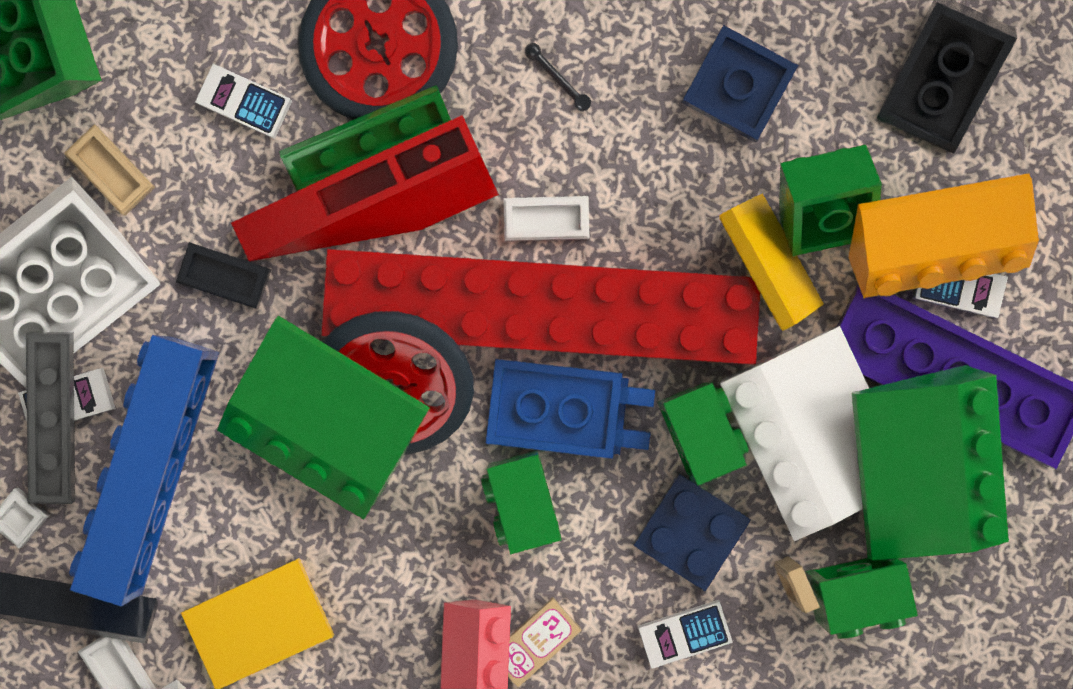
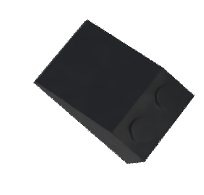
[877,0,1017,154]

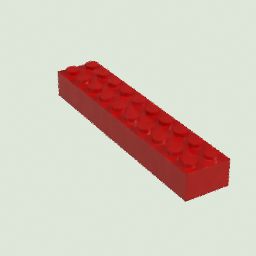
[321,249,760,365]

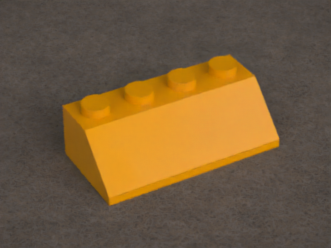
[848,173,1039,298]

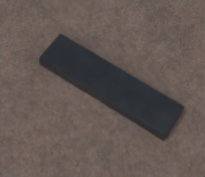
[0,572,158,644]

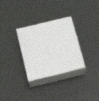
[0,488,50,548]

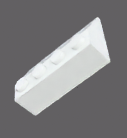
[0,177,160,389]
[720,326,869,541]

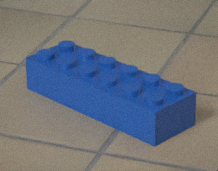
[69,335,220,606]

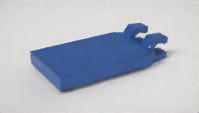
[486,359,656,459]

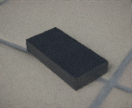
[176,242,272,309]

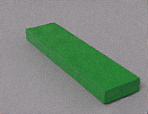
[279,85,451,191]

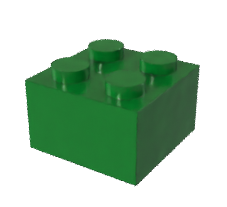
[779,145,882,256]
[657,382,749,486]
[481,450,562,555]
[805,557,918,639]

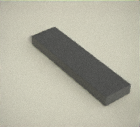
[26,332,75,504]

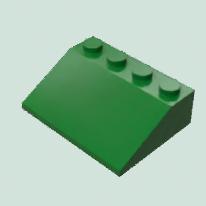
[0,0,102,120]
[217,315,430,520]
[851,365,1009,561]

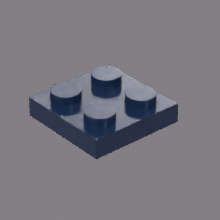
[681,25,799,143]
[633,473,751,592]

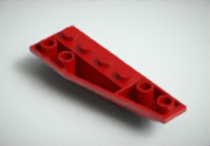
[231,115,499,262]

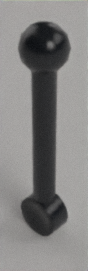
[525,43,591,112]

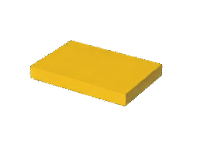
[719,193,824,331]
[181,558,334,689]

